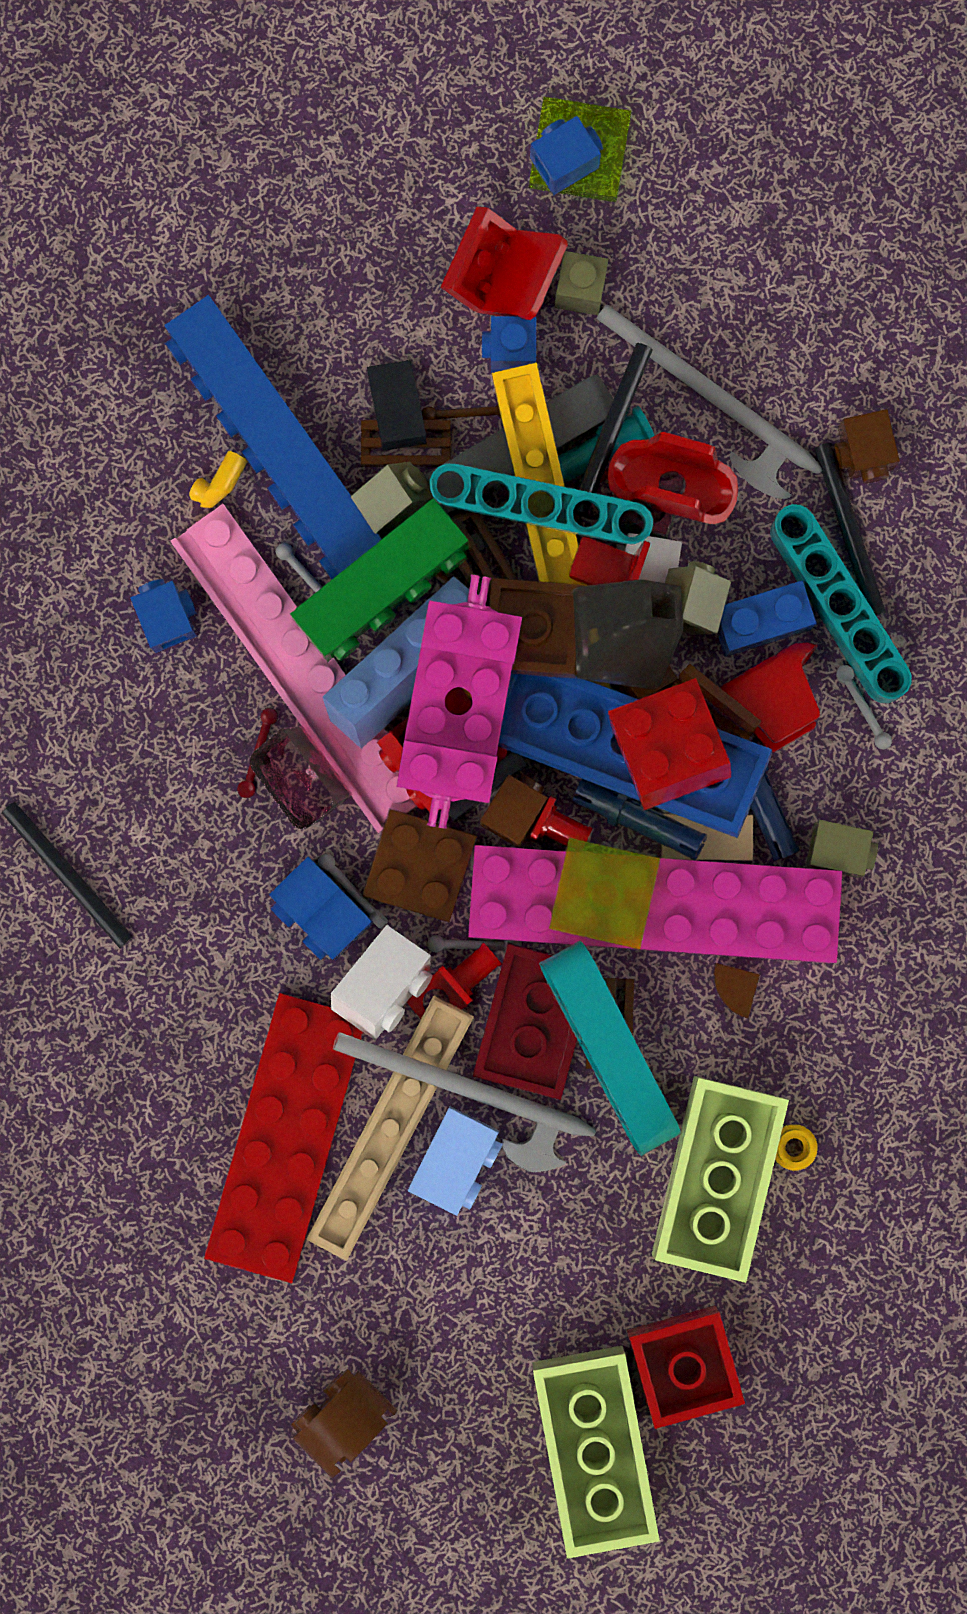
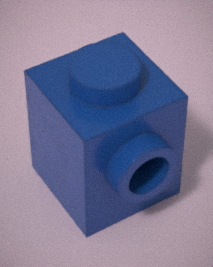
[530,116,603,196]
[482,316,536,373]
[130,579,197,653]

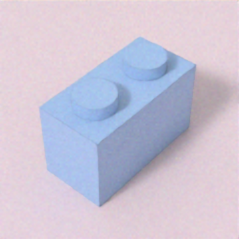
[408,1106,502,1216]

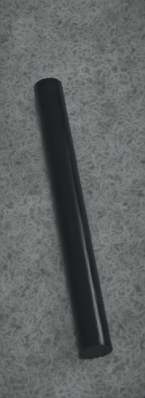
[573,343,653,517]
[814,443,886,616]
[1,802,134,949]

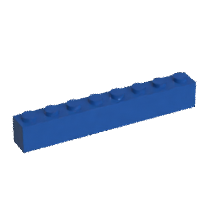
[164,295,407,610]

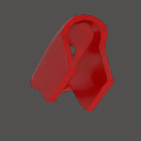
[608,432,738,524]
[720,642,820,753]

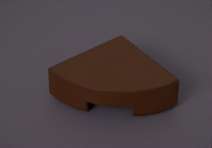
[713,963,760,1019]

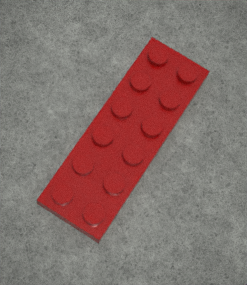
[204,993,363,1284]

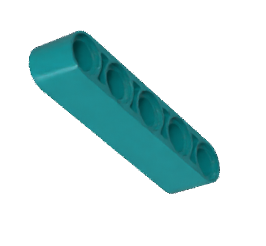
[430,463,653,545]
[770,504,912,704]
[539,940,681,1156]

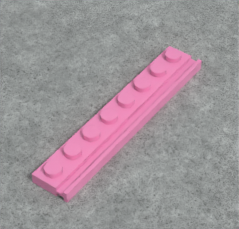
[170,504,417,834]

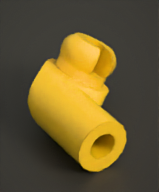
[189,451,248,508]

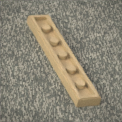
[306,995,474,1261]

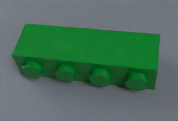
[290,498,469,663]

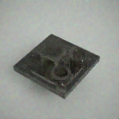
[573,579,684,690]

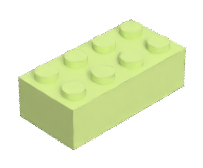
[652,1076,789,1283]
[532,1346,660,1558]

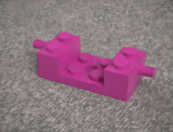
[396,574,522,829]

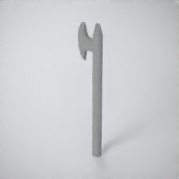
[596,304,822,499]
[333,1032,596,1173]

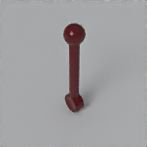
[237,708,278,799]

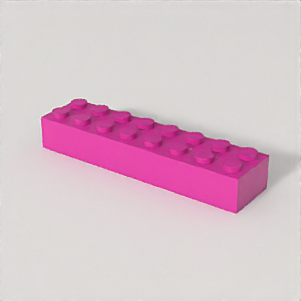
[468,845,842,963]

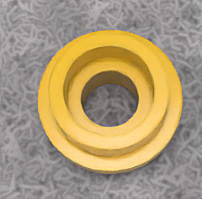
[775,1124,818,1171]

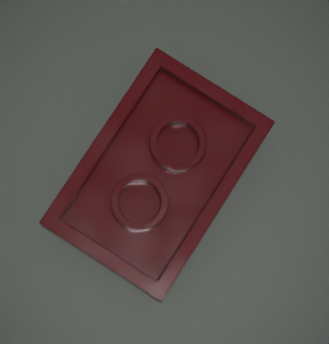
[473,942,577,1100]

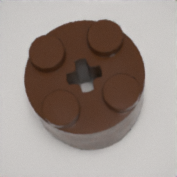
[290,1369,398,1478]

